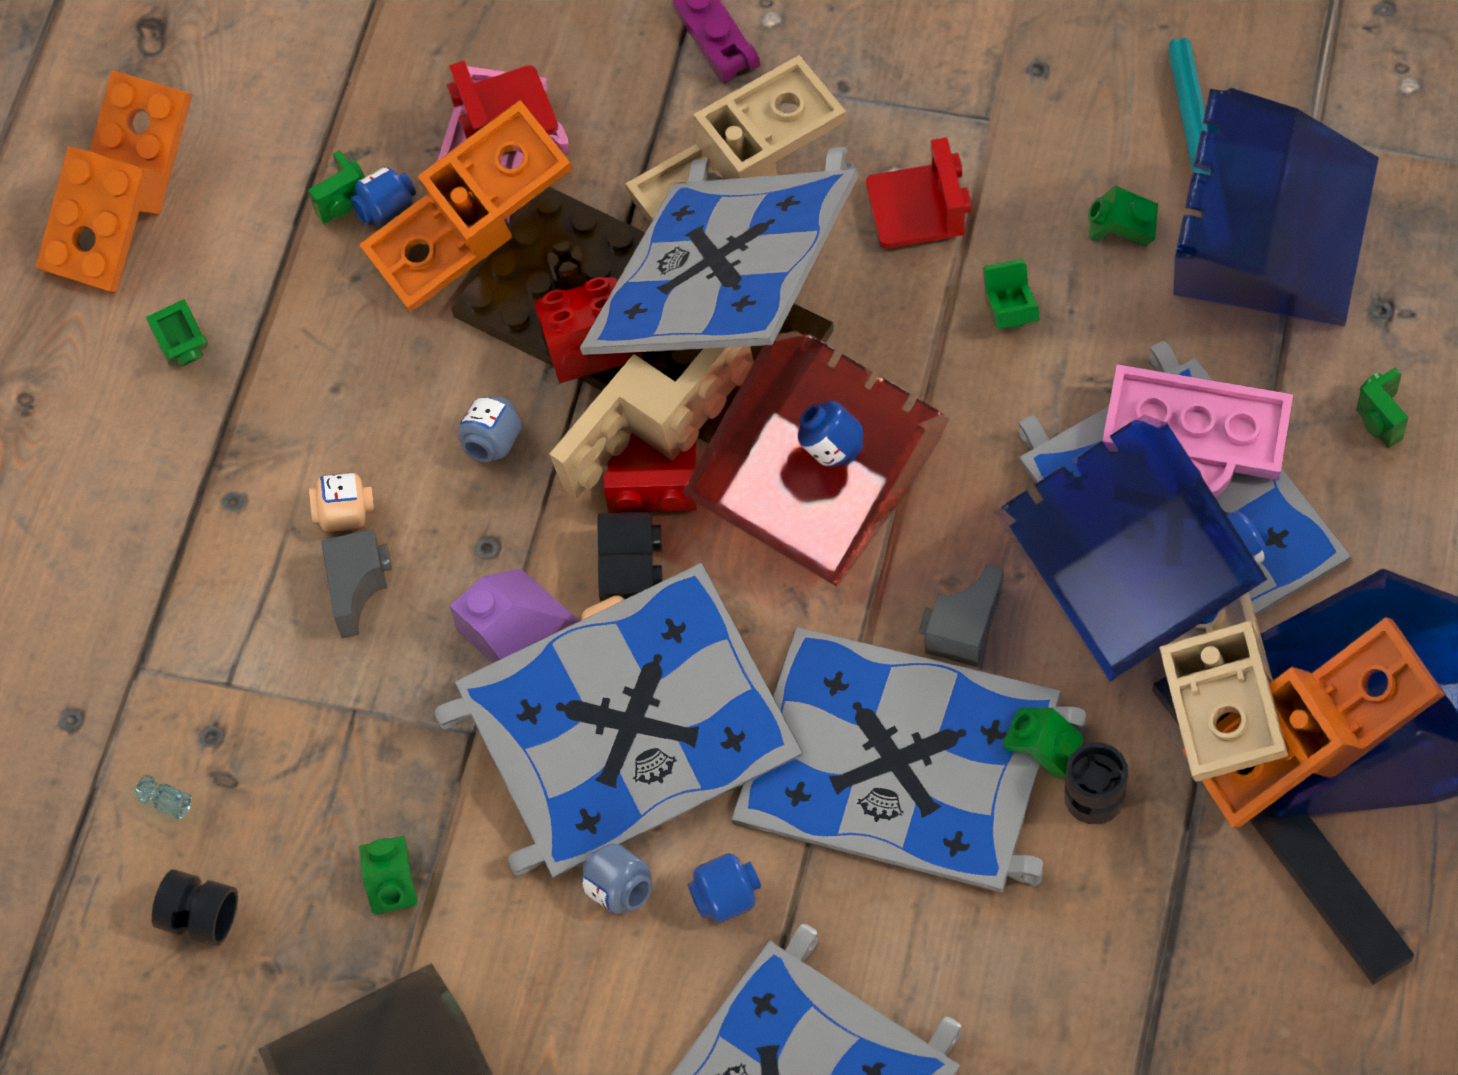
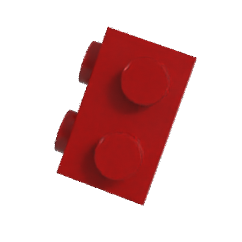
[446,60,558,140]
[866,137,971,249]
[534,277,643,384]
[604,433,697,513]

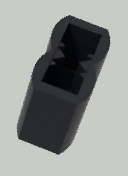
[597,511,663,602]

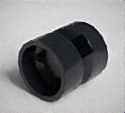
[1064,743,1128,824]
[151,869,238,946]

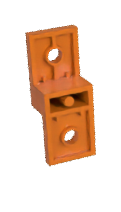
[35,70,193,292]
[359,100,573,313]
[1182,617,1445,828]

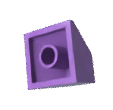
[450,568,579,663]

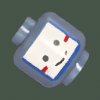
[457,397,522,462]
[582,844,652,914]

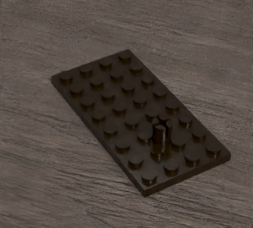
[451,187,834,462]

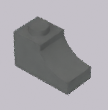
[321,529,392,638]
[919,564,1004,667]

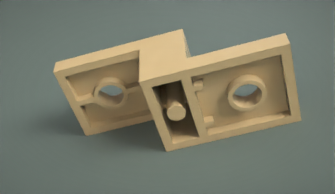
[625,55,847,224]
[549,346,754,499]
[1150,557,1288,782]

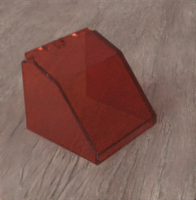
[682,330,950,586]

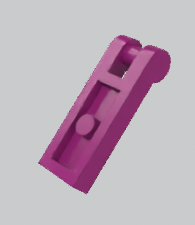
[672,0,761,83]

